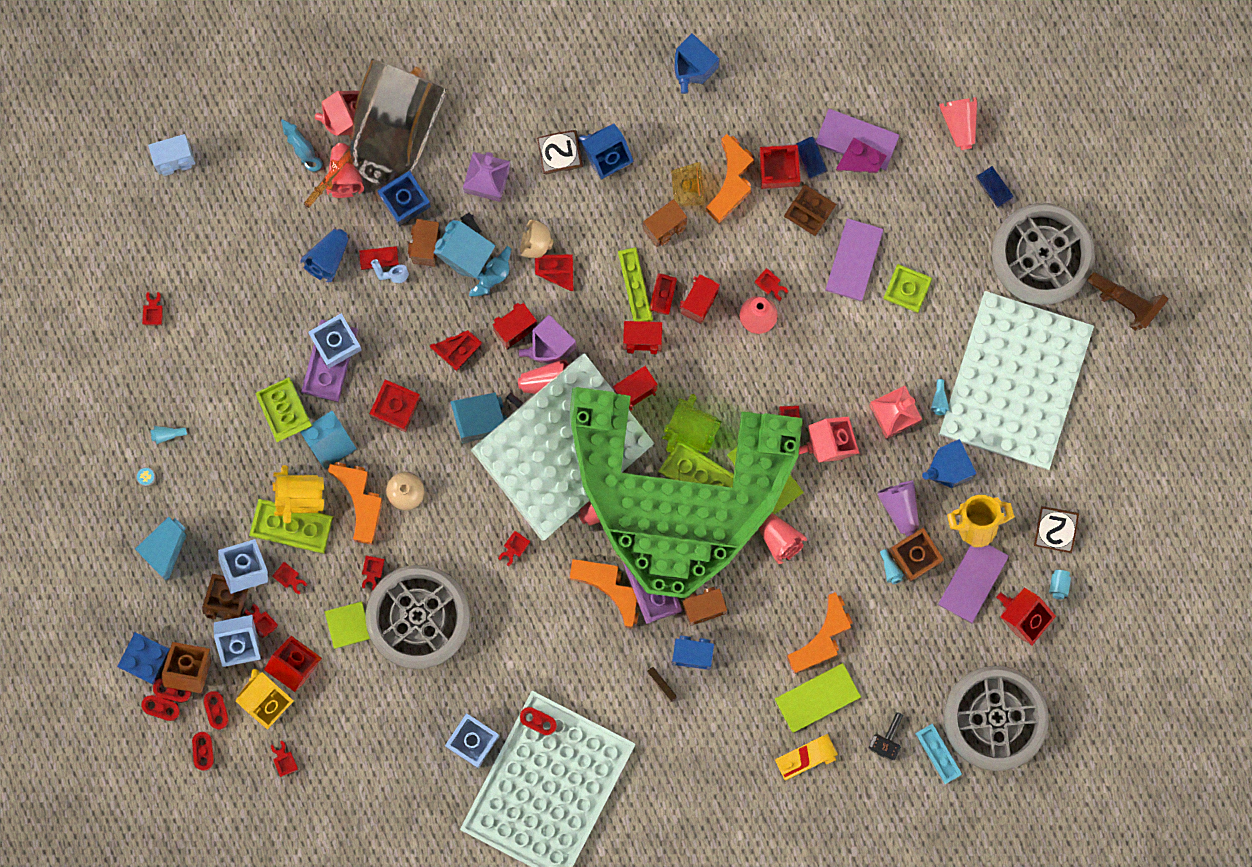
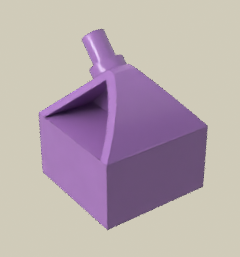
[463,152,510,202]
[519,315,577,364]

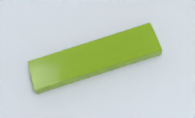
[618,247,653,322]

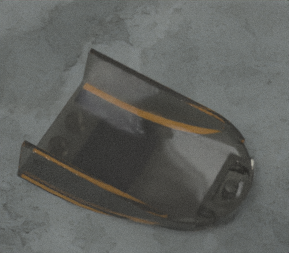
[350,58,447,185]

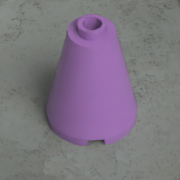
[877,480,919,536]

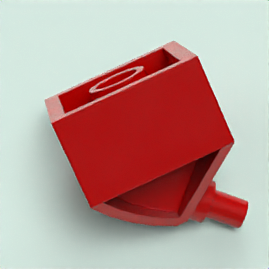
[996,587,1056,646]

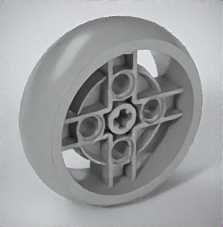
[992,203,1095,305]
[366,565,470,669]
[944,666,1049,771]

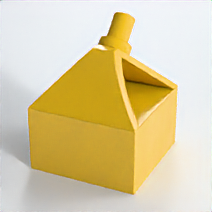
[236,669,294,730]

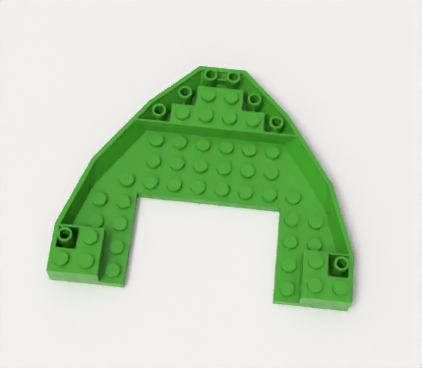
[570,387,803,598]

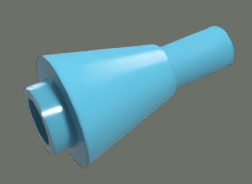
[930,379,950,415]
[150,426,187,445]
[880,549,905,585]

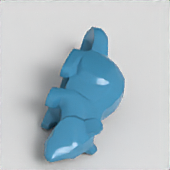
[281,119,323,172]
[469,245,512,297]

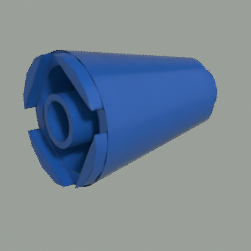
[300,229,349,283]

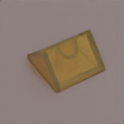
[671,162,705,207]

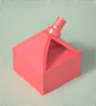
[315,91,375,135]
[869,386,922,439]
[798,417,859,462]

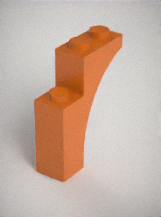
[706,134,754,224]
[328,462,383,545]
[570,559,639,629]
[786,592,853,674]

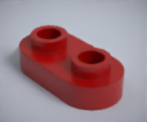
[153,678,192,703]
[204,691,229,730]
[141,695,180,721]
[520,707,557,736]
[192,732,214,771]

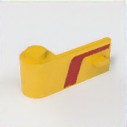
[775,734,838,781]

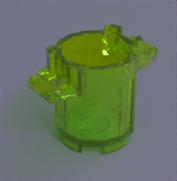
[661,394,722,453]

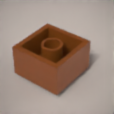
[643,199,687,247]
[408,219,441,267]
[889,527,944,583]
[682,587,727,626]
[162,642,212,693]

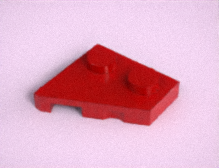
[535,254,574,291]
[429,330,482,372]

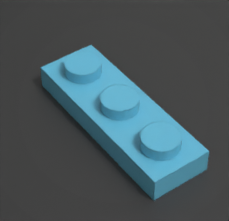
[915,724,962,784]

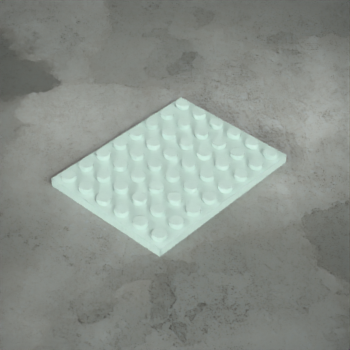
[939,291,1094,470]
[471,353,655,541]
[460,691,636,867]

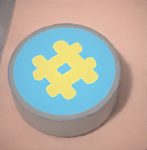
[136,467,156,487]

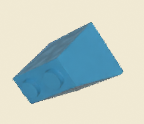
[433,220,496,278]
[451,392,507,444]
[300,411,356,470]
[135,517,187,581]

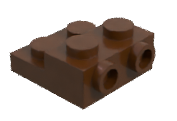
[202,573,249,620]

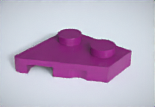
[836,137,887,173]

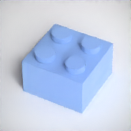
[148,134,195,176]
[308,313,362,369]
[218,539,268,593]
[214,615,261,667]
[445,713,500,769]

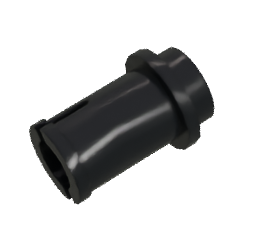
[460,212,482,234]

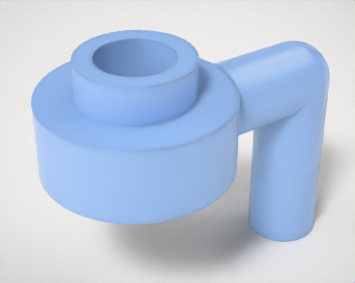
[371,259,409,283]

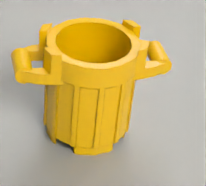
[273,465,324,523]
[947,495,1015,547]

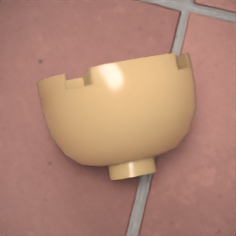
[520,219,553,259]
[386,472,425,511]

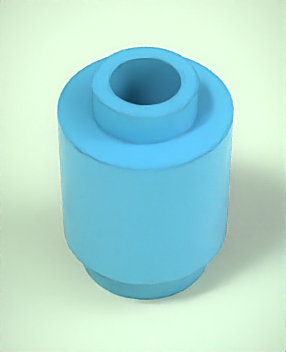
[1049,570,1071,599]

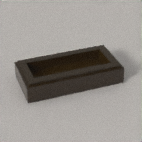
[647,667,677,703]

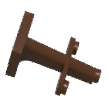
[1088,272,1169,331]

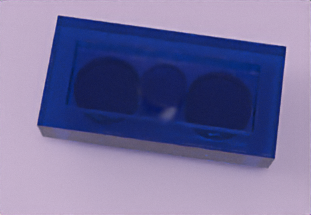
[796,136,828,179]
[976,166,1014,208]

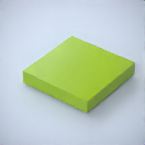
[883,264,933,313]
[324,601,370,649]

